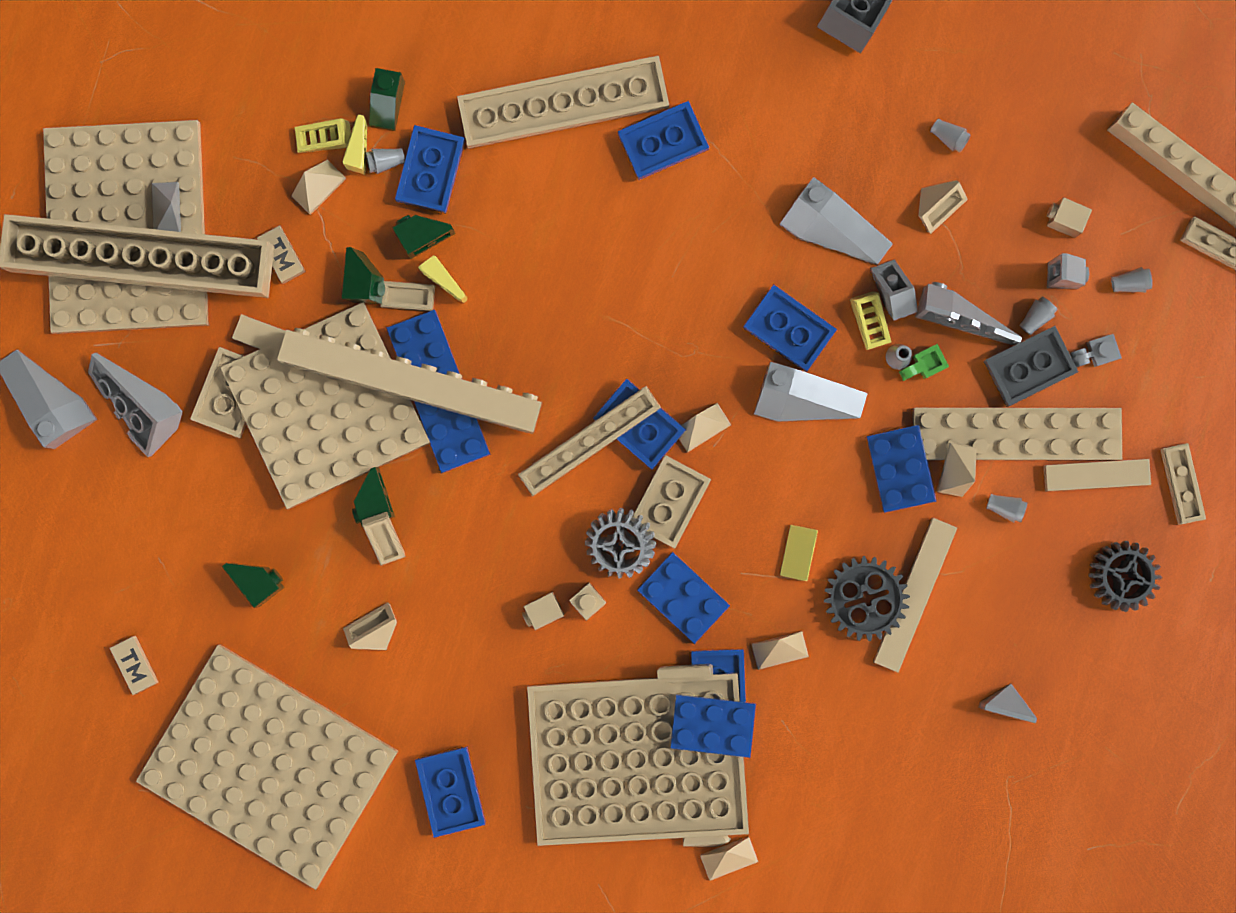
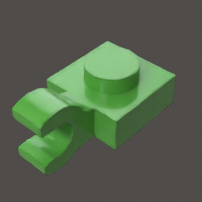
[899,344,949,381]

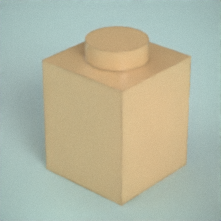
[1047,197,1092,238]
[569,582,606,620]
[522,592,564,630]

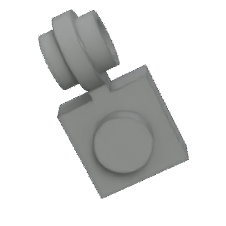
[1070,334,1122,367]

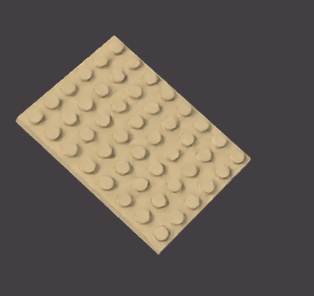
[43,120,209,334]
[136,645,398,890]
[527,673,749,846]

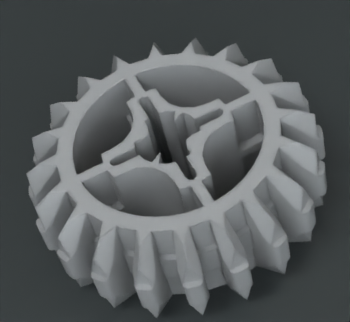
[585,508,656,578]

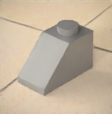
[1047,253,1089,289]
[871,260,918,320]

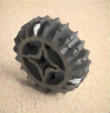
[1088,541,1162,612]

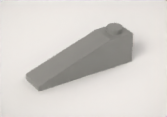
[779,177,893,265]
[915,282,1022,346]
[0,350,97,449]
[88,353,183,457]
[754,362,867,422]

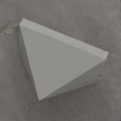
[152,182,181,232]
[979,684,1037,723]

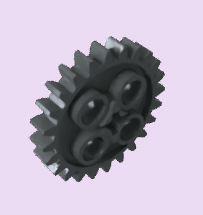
[824,556,910,641]

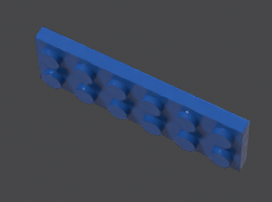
[387,310,491,473]

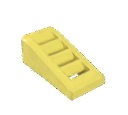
[342,114,367,174]
[295,118,351,153]
[418,255,467,303]
[850,292,891,350]

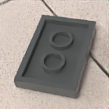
[984,326,1079,407]

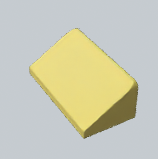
[780,525,818,581]

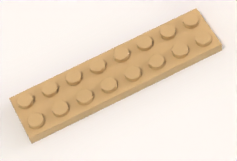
[457,56,669,149]
[912,408,1122,460]

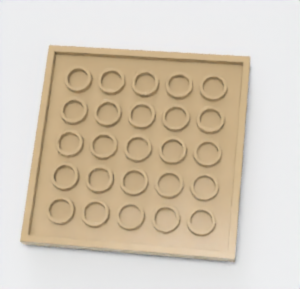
[220,302,430,509]

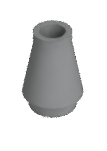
[930,118,971,153]
[365,148,405,174]
[1111,267,1152,293]
[1019,296,1058,335]
[886,344,912,370]
[986,494,1028,523]

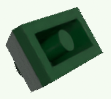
[369,68,405,131]
[393,215,456,259]
[342,247,385,304]
[352,467,395,527]
[222,563,285,608]

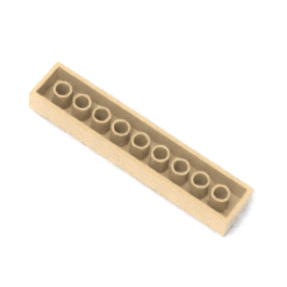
[0,214,274,298]

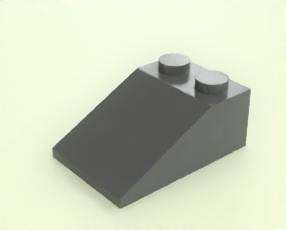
[817,0,892,54]

